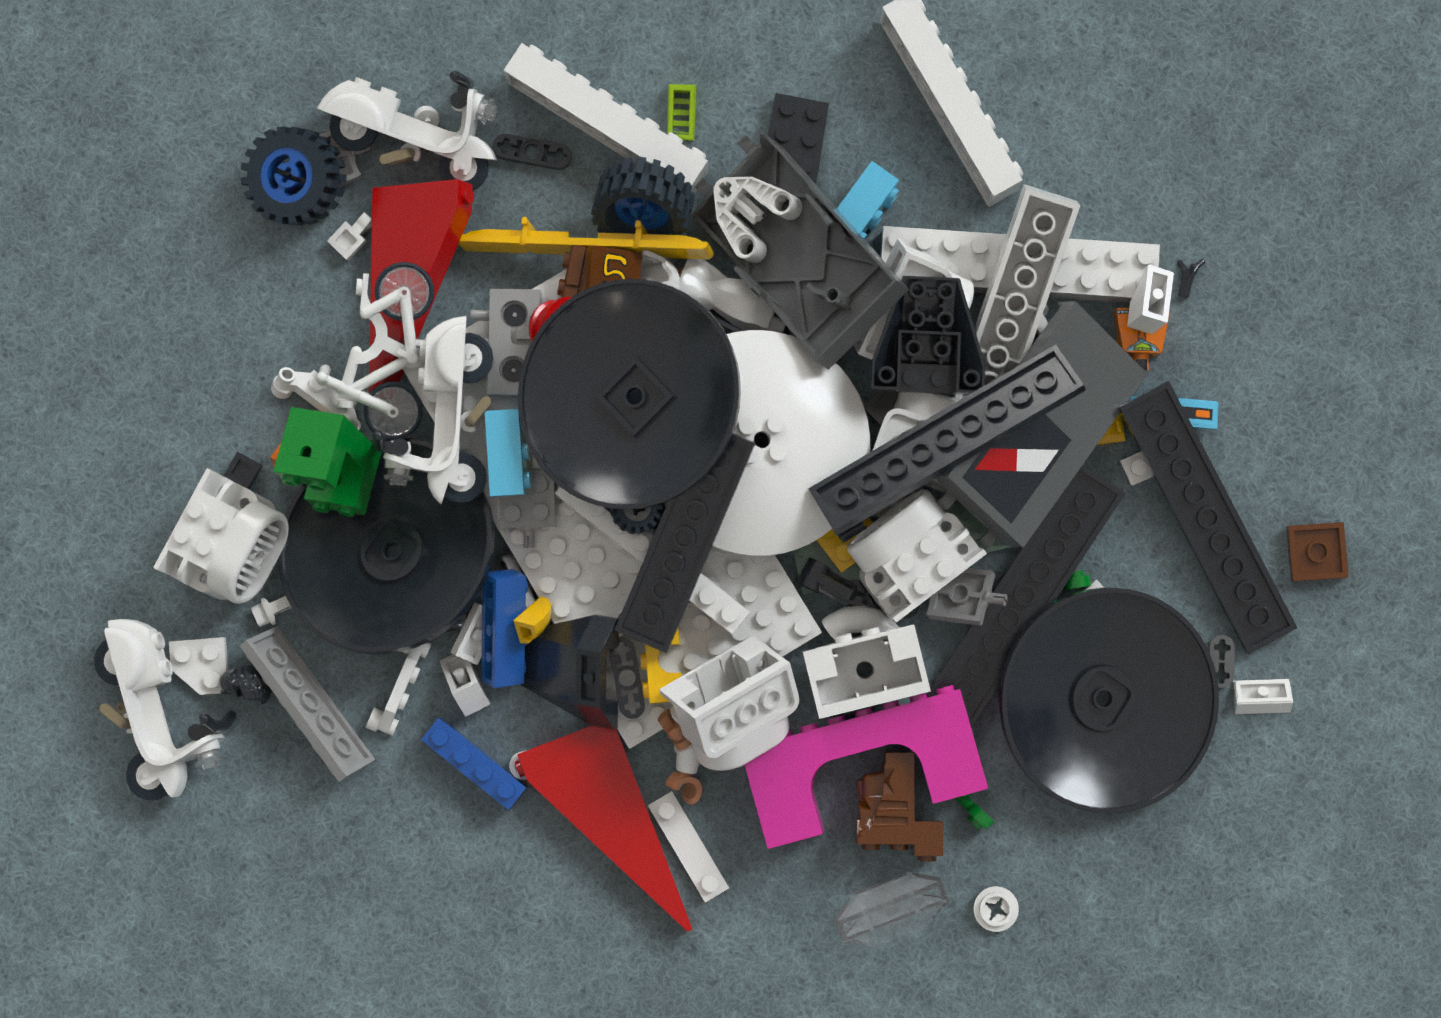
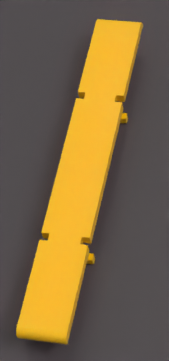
[459,217,714,260]

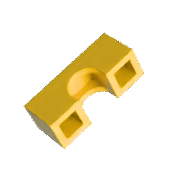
[641,627,682,704]

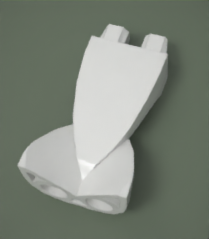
[680,259,786,333]

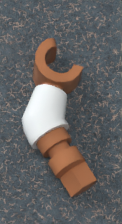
[658,709,702,804]

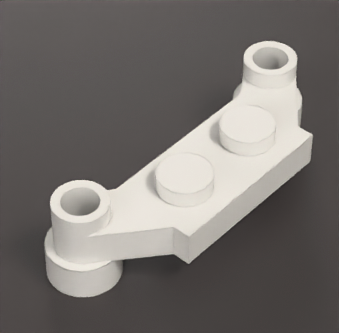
[271,367,361,430]
[366,642,432,736]

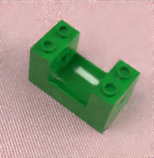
[273,407,381,517]

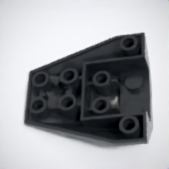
[870,276,985,394]
[521,614,619,730]

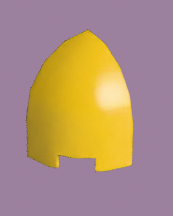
[513,596,552,644]

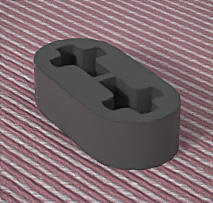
[1208,635,1235,688]

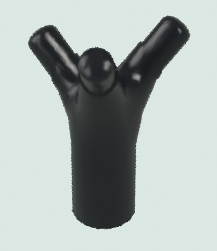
[1177,259,1205,298]

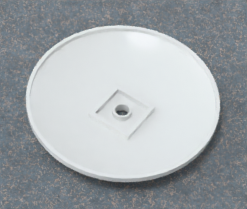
[663,330,870,556]

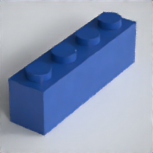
[481,569,528,688]
[421,718,529,810]

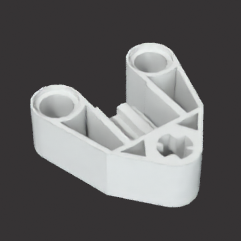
[713,177,803,263]

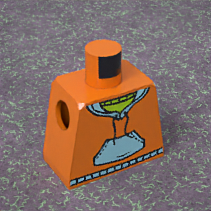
[1113,308,1169,372]

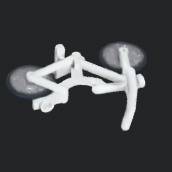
[316,262,434,440]

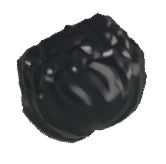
[219,665,272,704]

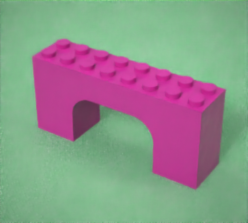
[745,685,988,849]

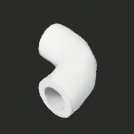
[822,605,899,639]

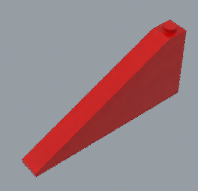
[369,179,474,403]
[515,726,693,932]

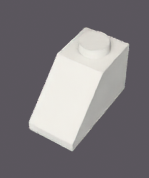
[1127,265,1174,334]
[440,654,490,717]

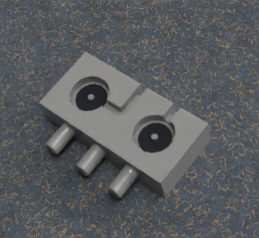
[470,289,542,398]

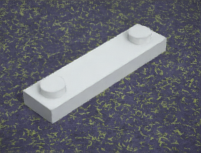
[648,791,729,902]

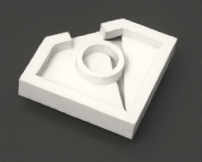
[169,637,228,695]

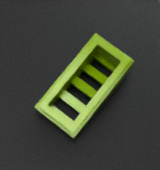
[667,84,697,141]

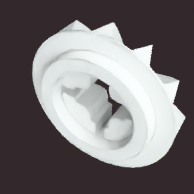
[973,886,1019,932]

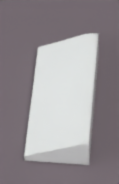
[1233,679,1293,714]

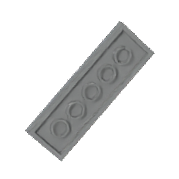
[240,626,375,782]

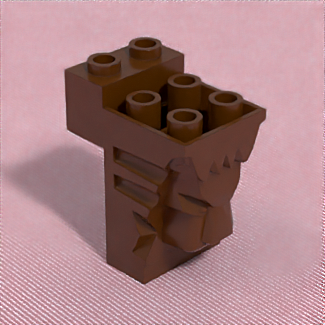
[855,753,943,862]

